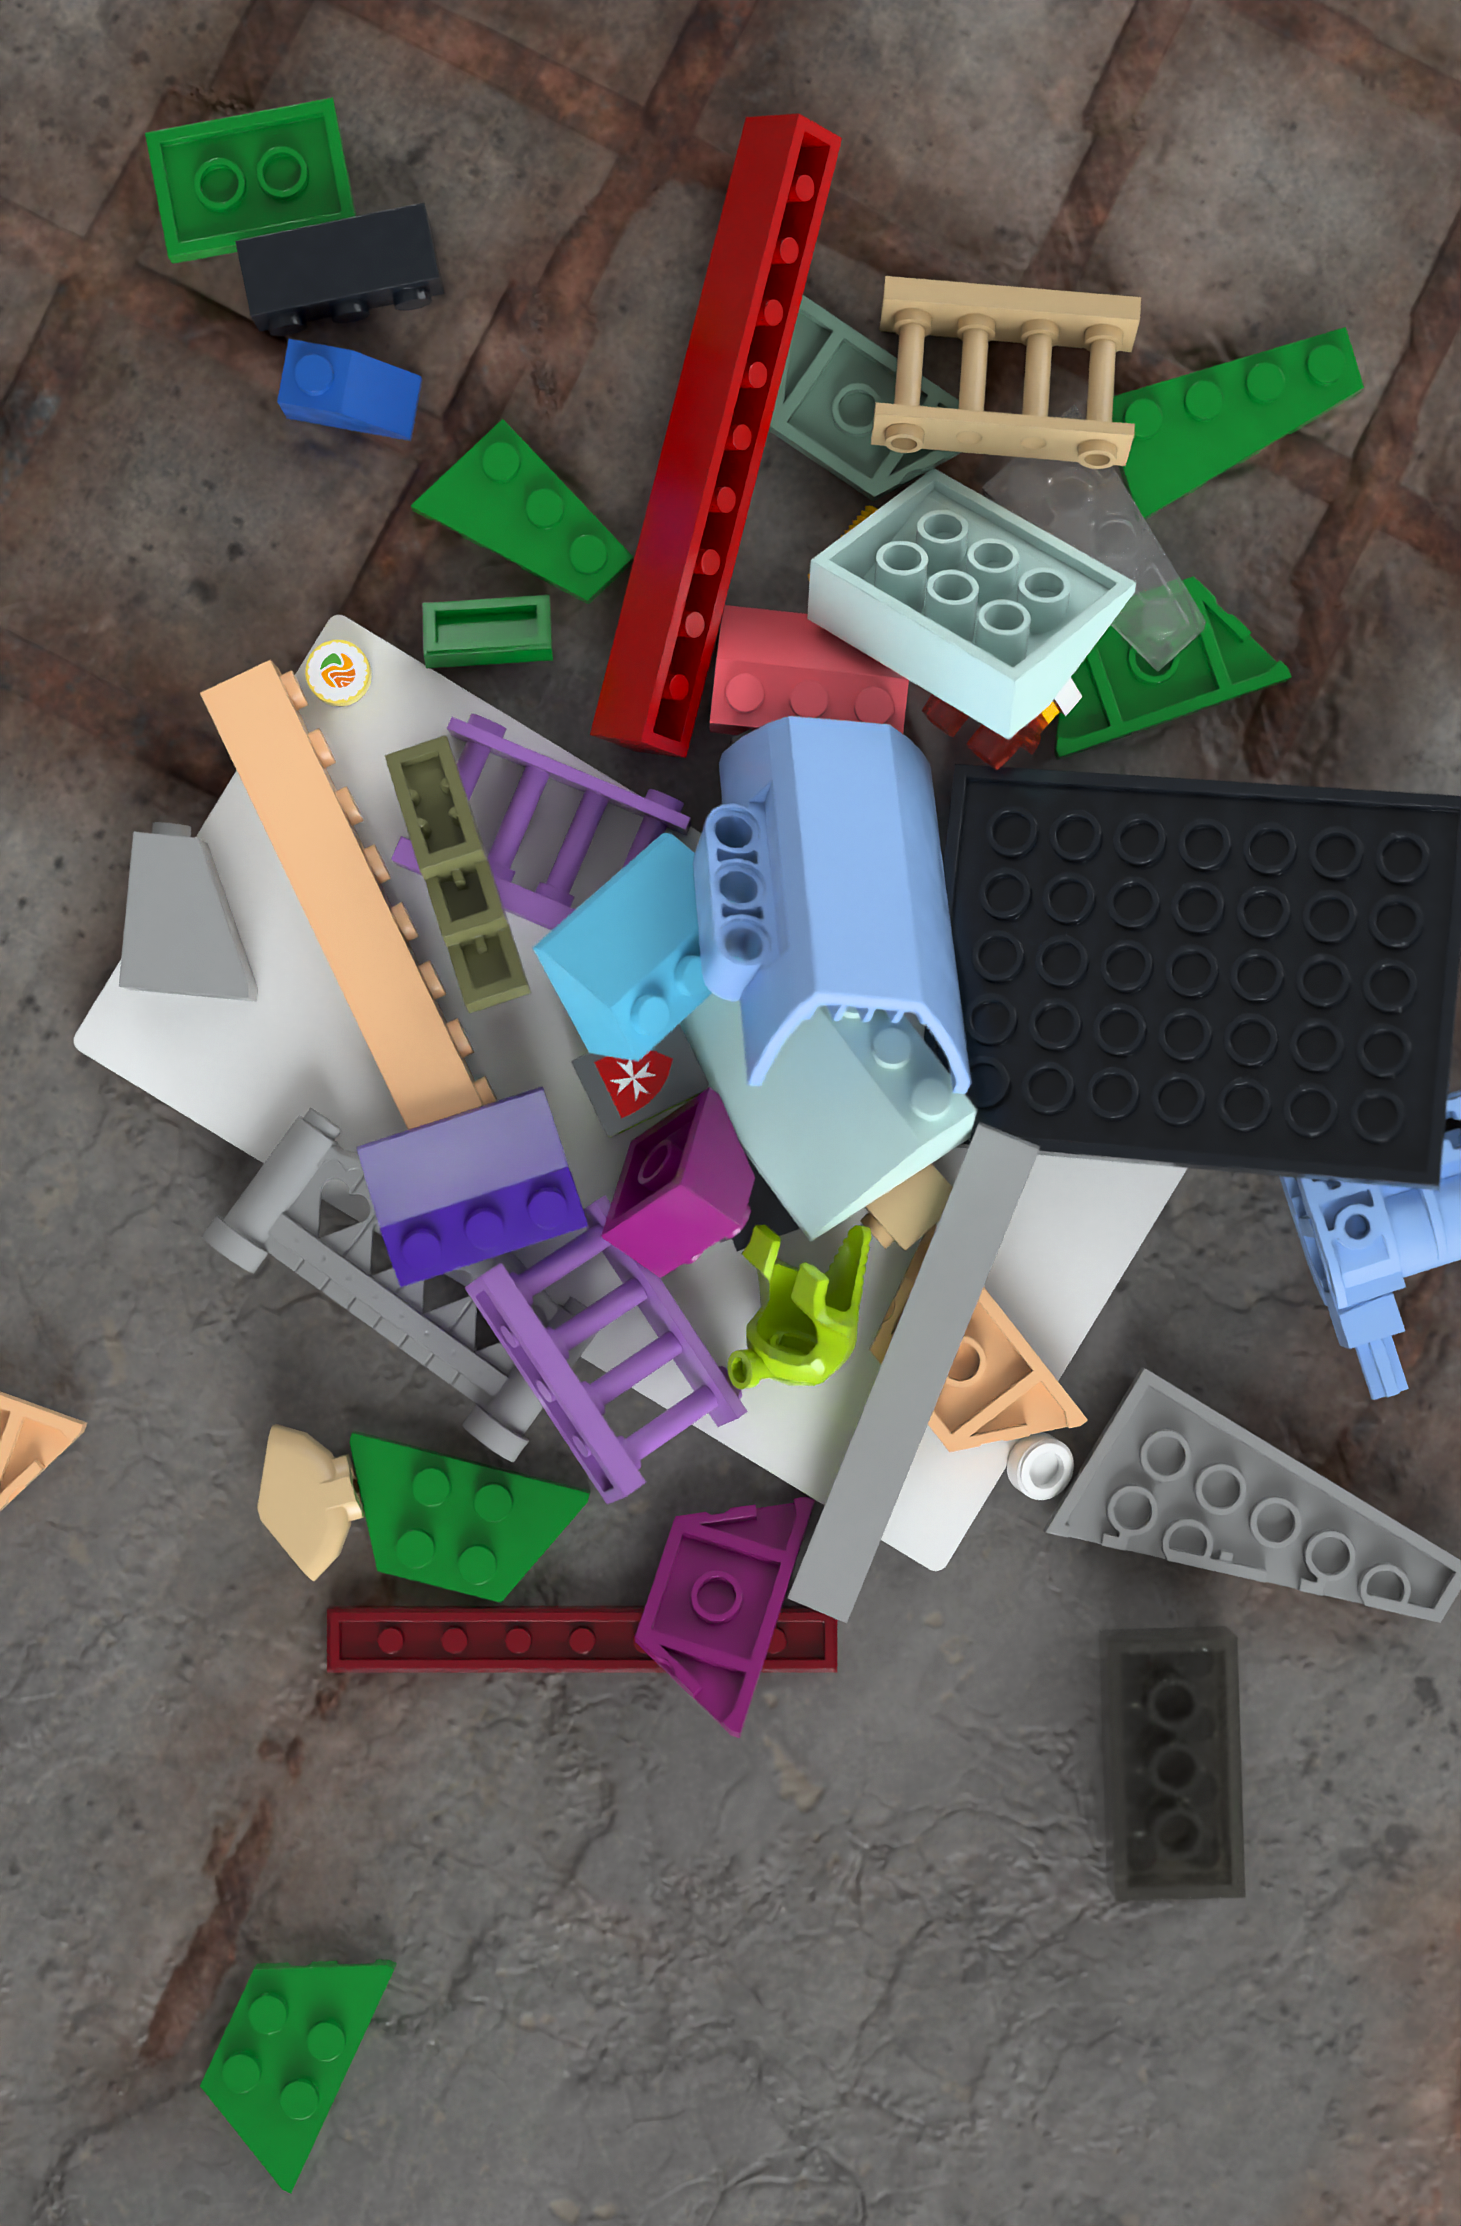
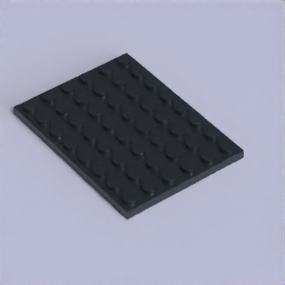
[923,764,1461,1190]

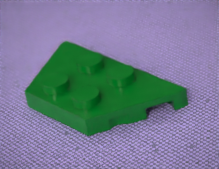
[1054,576,1291,760]
[349,1431,591,1603]
[200,1959,397,2194]

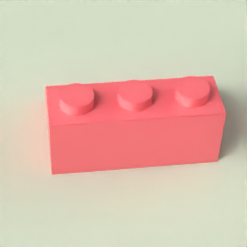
[710,605,909,735]

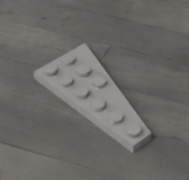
[1043,1367,1461,1623]

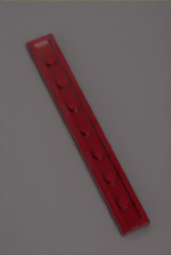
[327,1606,837,1673]

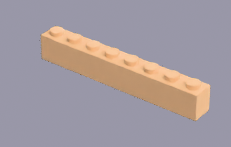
[200,660,498,1130]

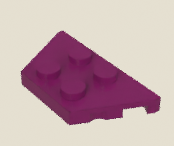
[635,1497,815,1738]

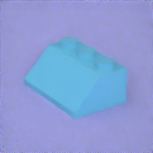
[533,833,745,1061]

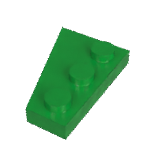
[411,419,634,605]

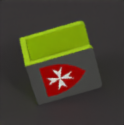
[571,1023,709,1138]

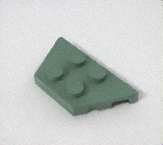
[769,295,962,502]

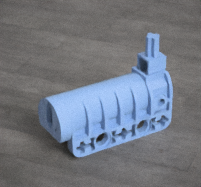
[1280,1090,1461,1400]

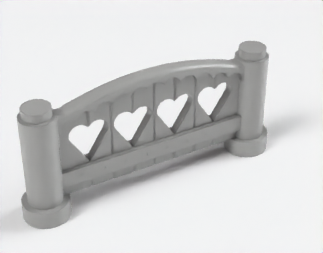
[202,1108,598,1462]

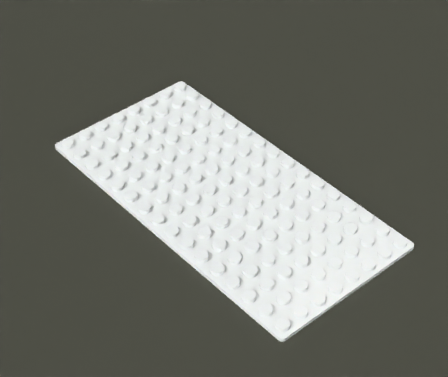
[74,615,1187,1571]

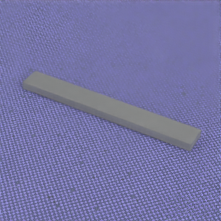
[788,1122,1040,1623]

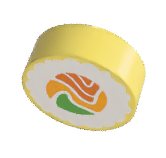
[305,640,372,707]

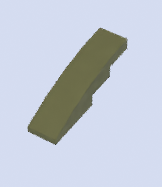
[384,735,531,1014]

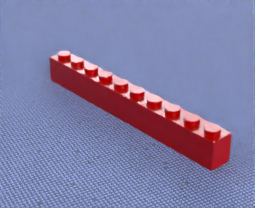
[590,113,842,758]

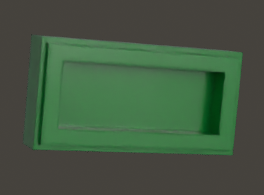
[422,595,553,668]

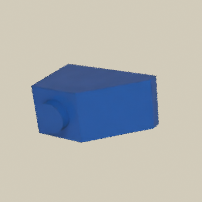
[277,339,422,441]

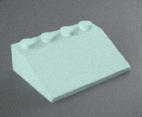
[807,468,1136,740]
[680,993,977,1242]

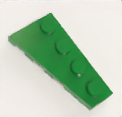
[1112,327,1364,525]

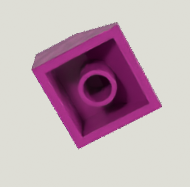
[601,1087,755,1278]

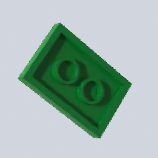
[145,97,356,264]

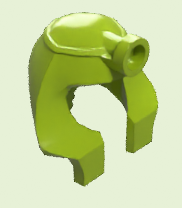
[727,1225,872,1389]

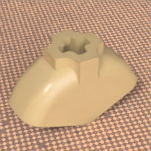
[257,1424,365,1581]

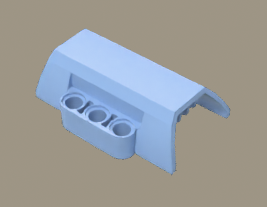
[693,716,971,1093]

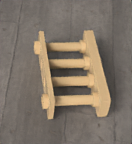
[871,276,1141,469]

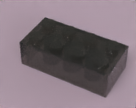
[1099,1626,1246,1901]

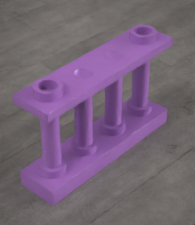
[391,713,691,930]
[464,1195,748,1504]

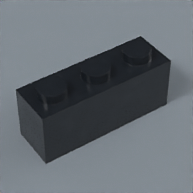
[235,203,445,336]

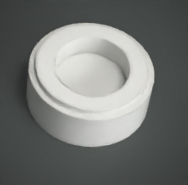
[1007,1432,1074,1500]

